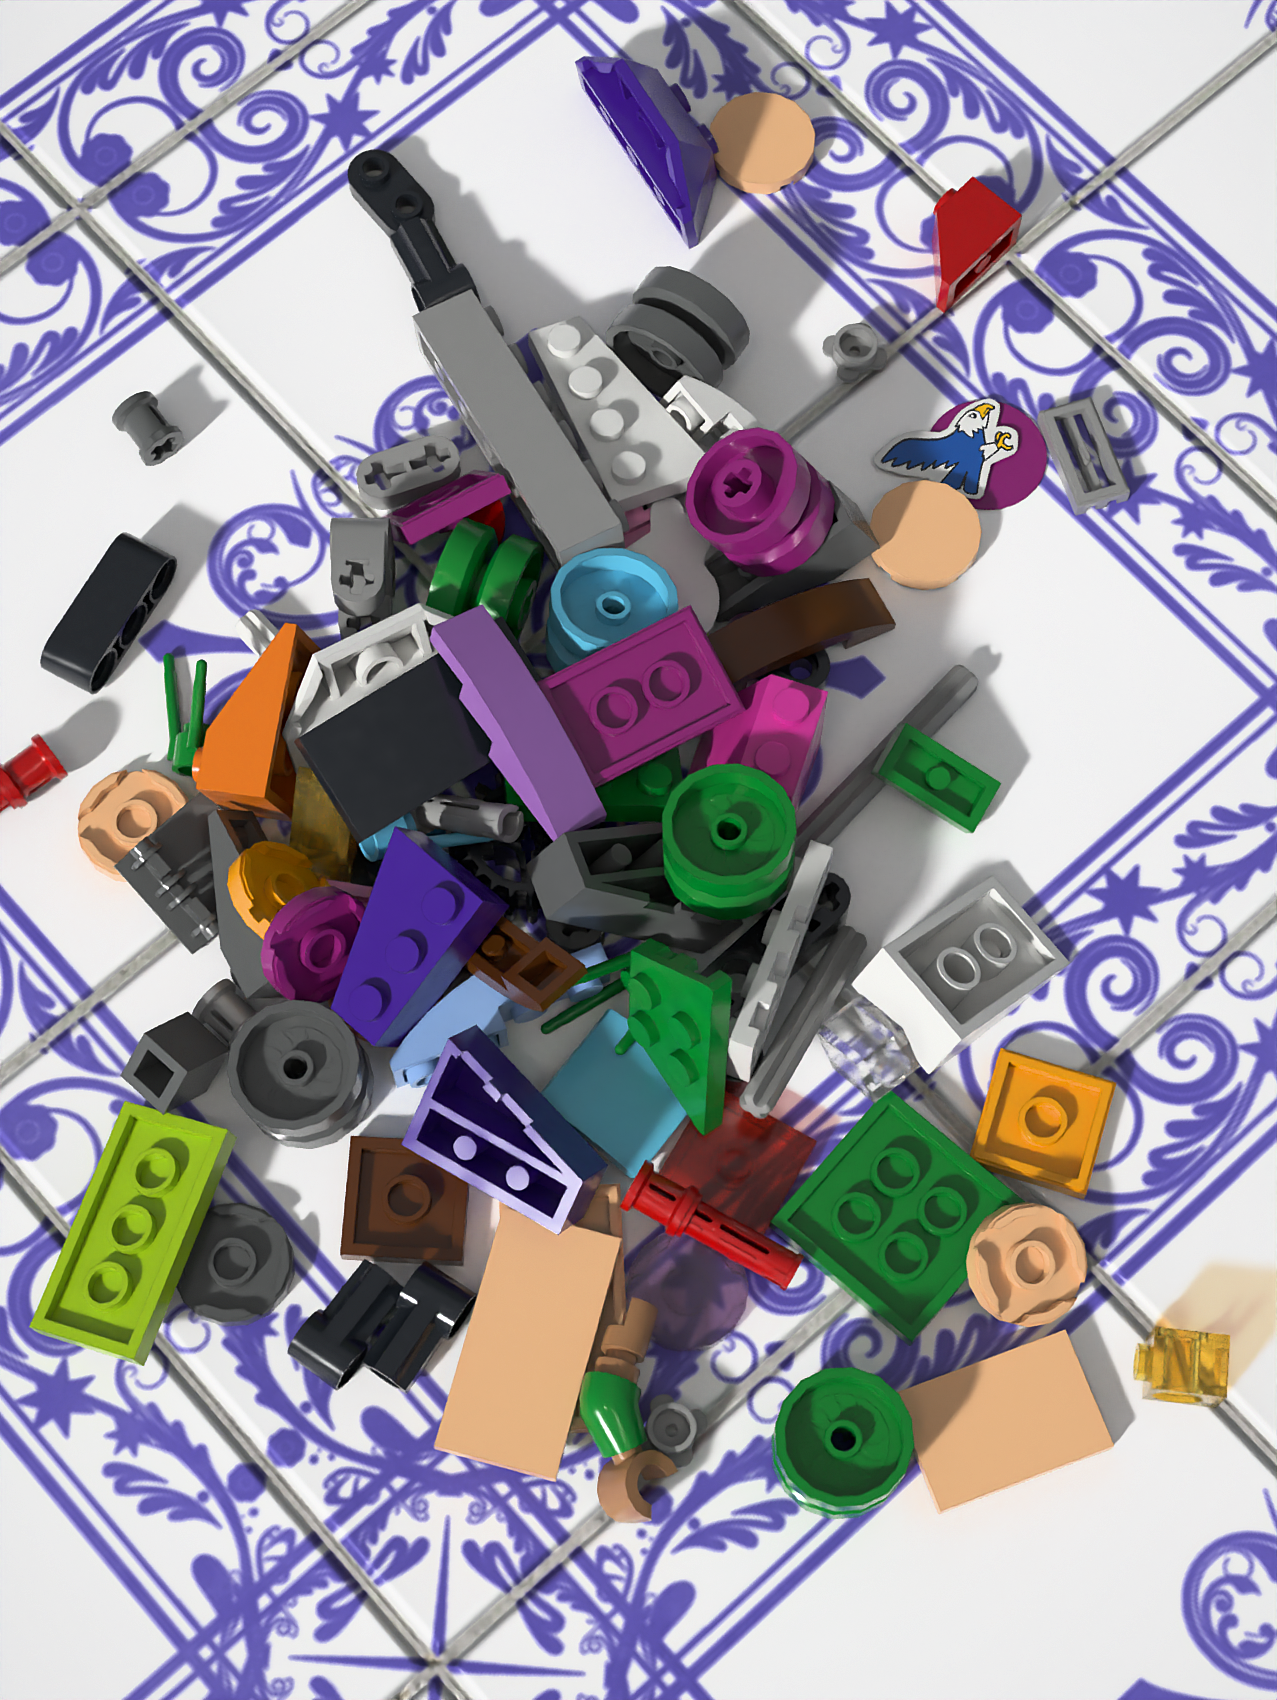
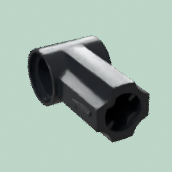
[390,217,481,312]
[287,1259,404,1391]
[362,1261,478,1394]

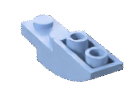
[389,942,610,1088]

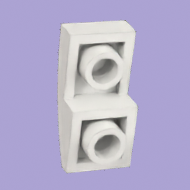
[659,375,769,443]

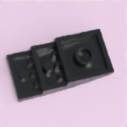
[294,616,542,844]

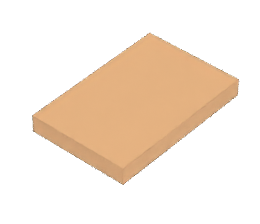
[897,1329,1114,1515]

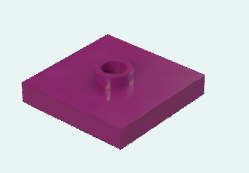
[381,470,512,545]

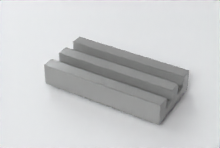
[1037,397,1130,516]

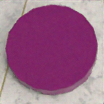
[260,886,366,1003]

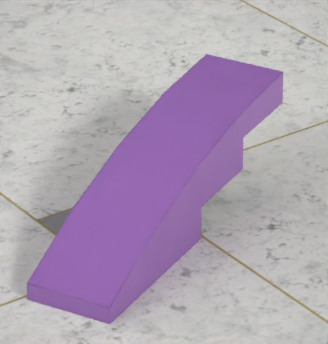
[429,604,607,842]

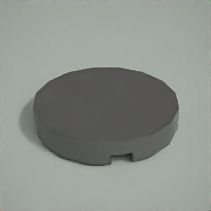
[176,1203,295,1327]

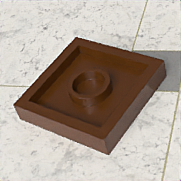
[340,1136,470,1267]

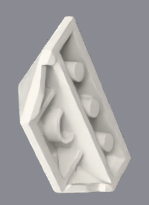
[282,603,454,779]

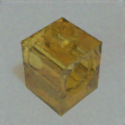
[1133,1326,1230,1408]

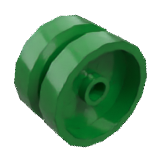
[426,517,544,641]
[662,764,797,920]
[771,1367,914,1519]

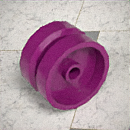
[685,427,835,577]

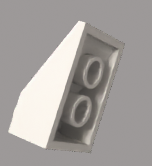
[851,875,1070,1075]

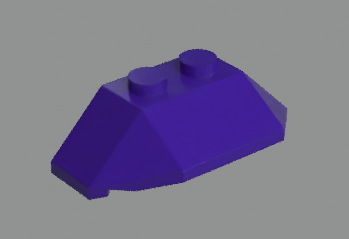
[575,56,719,250]

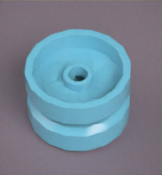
[545,548,679,673]

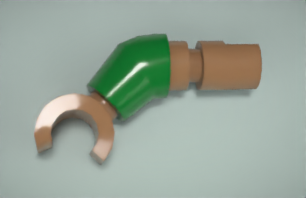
[579,1297,678,1523]

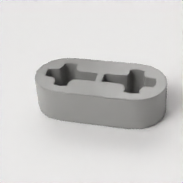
[356,435,461,510]

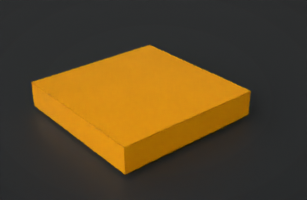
[969,1048,1116,1199]

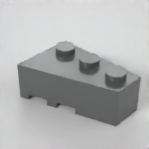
[526,822,743,954]

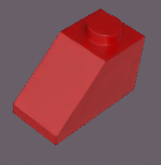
[932,176,1022,313]

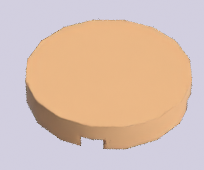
[710,92,815,194]
[869,480,982,590]
[77,769,189,882]
[966,1202,1088,1327]

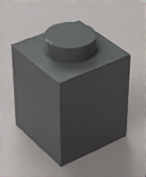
[120,1011,230,1115]

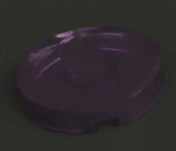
[626,1233,749,1352]

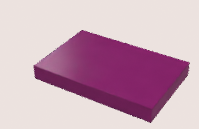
[537,605,746,789]

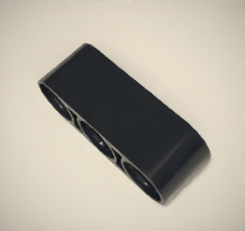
[40,532,177,695]

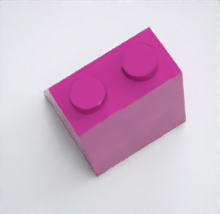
[687,674,828,817]

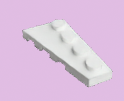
[528,316,705,512]
[726,840,833,1082]

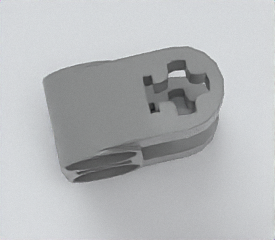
[330,518,396,640]

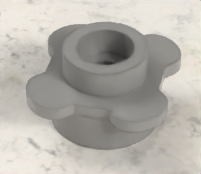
[822,323,887,383]
[641,1394,708,1468]

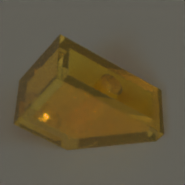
[289,766,358,883]

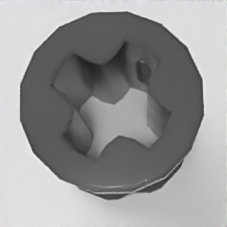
[112,391,185,466]

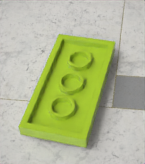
[29,1101,237,1366]

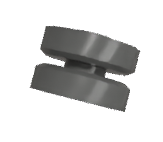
[606,266,750,398]
[227,1000,375,1149]

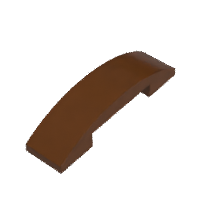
[707,578,896,692]
[464,916,588,1012]

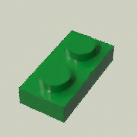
[870,723,1002,833]

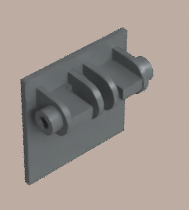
[113,792,221,955]

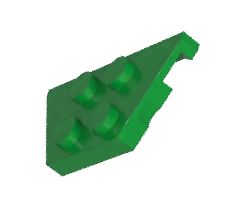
[627,938,732,1136]

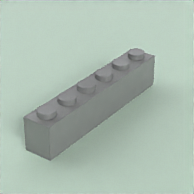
[412,289,629,573]

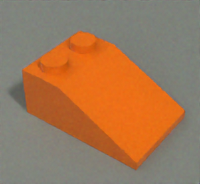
[192,623,321,822]

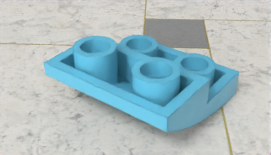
[540,1009,687,1178]

